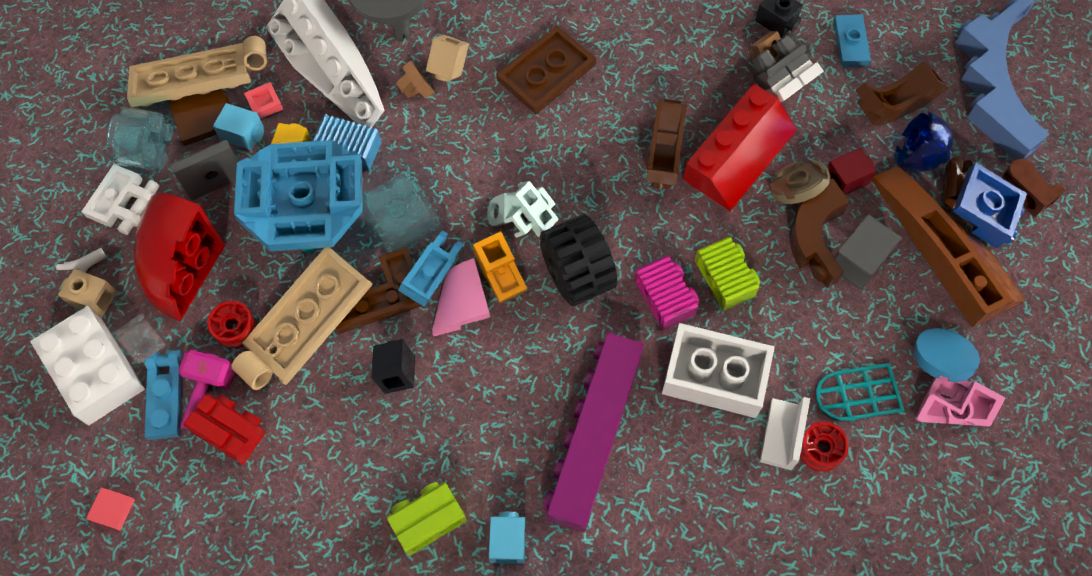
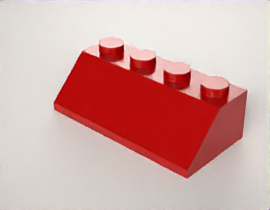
[683,84,797,212]

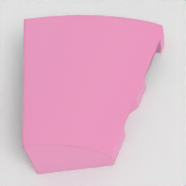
[432,258,490,336]
[915,376,1005,427]

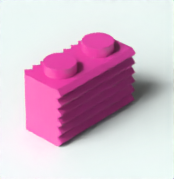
[634,255,699,331]

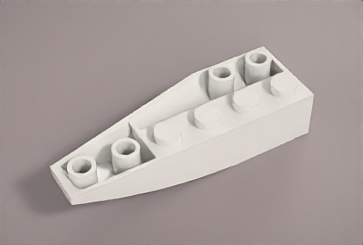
[266,0,385,128]

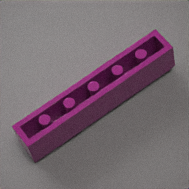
[543,333,644,533]

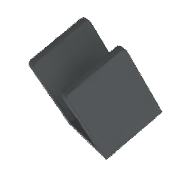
[835,214,902,289]

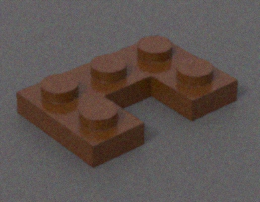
[336,247,422,334]

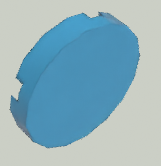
[913,328,980,382]

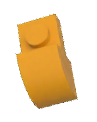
[473,231,527,304]

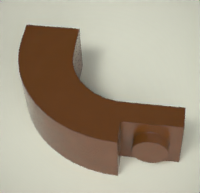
[856,61,948,125]
[790,178,850,288]

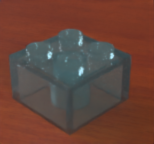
[361,170,442,254]

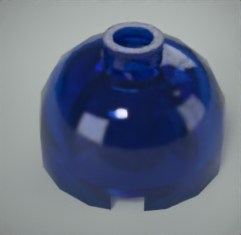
[894,112,953,172]

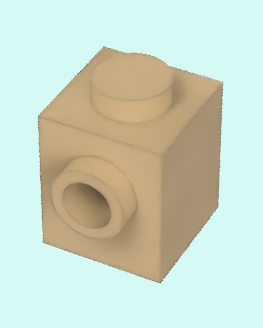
[426,35,469,82]
[58,269,117,318]

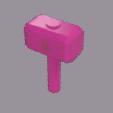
[178,350,235,429]

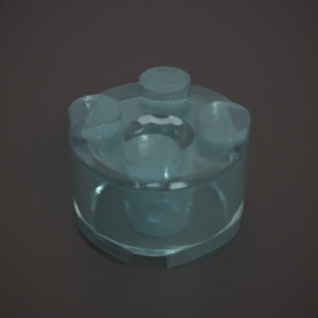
[107,107,173,171]

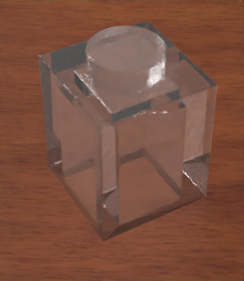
[115,313,166,364]

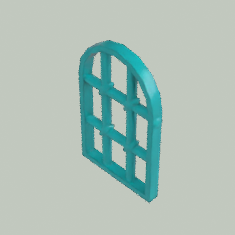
[815,363,905,422]

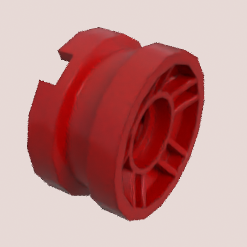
[207,301,257,349]
[800,421,849,472]

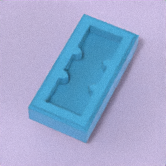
[833,15,871,67]

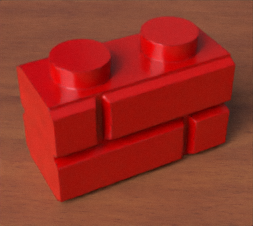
[183,393,266,465]

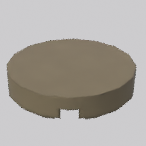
[769,160,830,204]

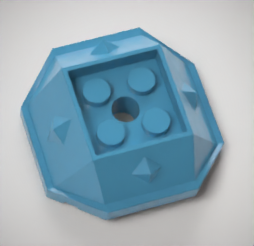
[234,140,363,252]

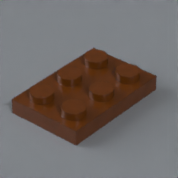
[496,26,596,115]

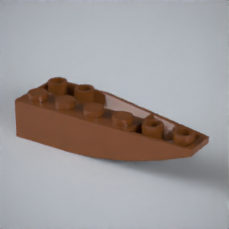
[872,166,1026,328]

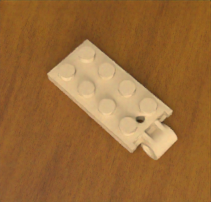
[127,36,267,108]
[232,247,373,390]

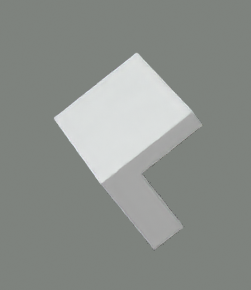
[759,397,810,470]

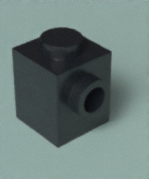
[755,0,803,38]
[371,339,415,394]

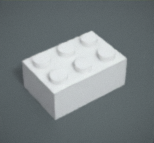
[30,306,145,426]
[662,323,775,418]

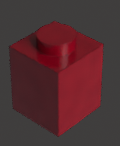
[827,147,877,195]

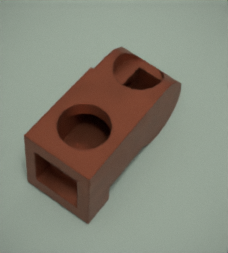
[1001,159,1066,217]

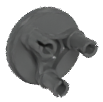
[349,0,427,41]

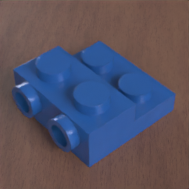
[953,162,1027,248]

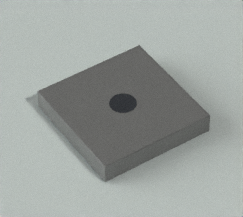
[170,139,239,201]

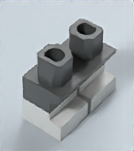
[752,35,824,102]

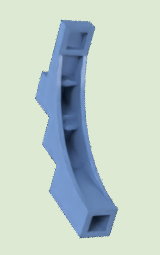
[955,0,1049,160]

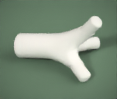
[56,248,107,273]

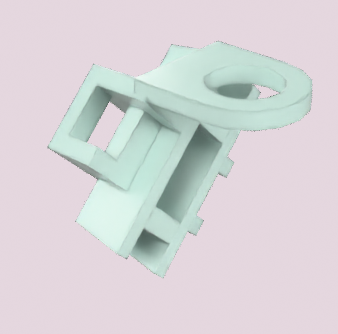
[487,181,559,238]

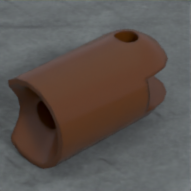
[944,156,973,208]

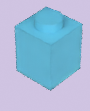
[213,103,264,150]
[489,511,526,564]

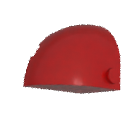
[134,193,226,322]

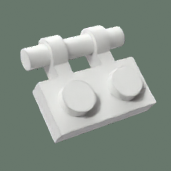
[81,164,160,235]

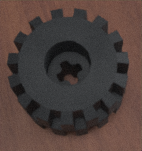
[540,214,617,307]

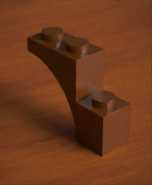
[646,98,687,189]

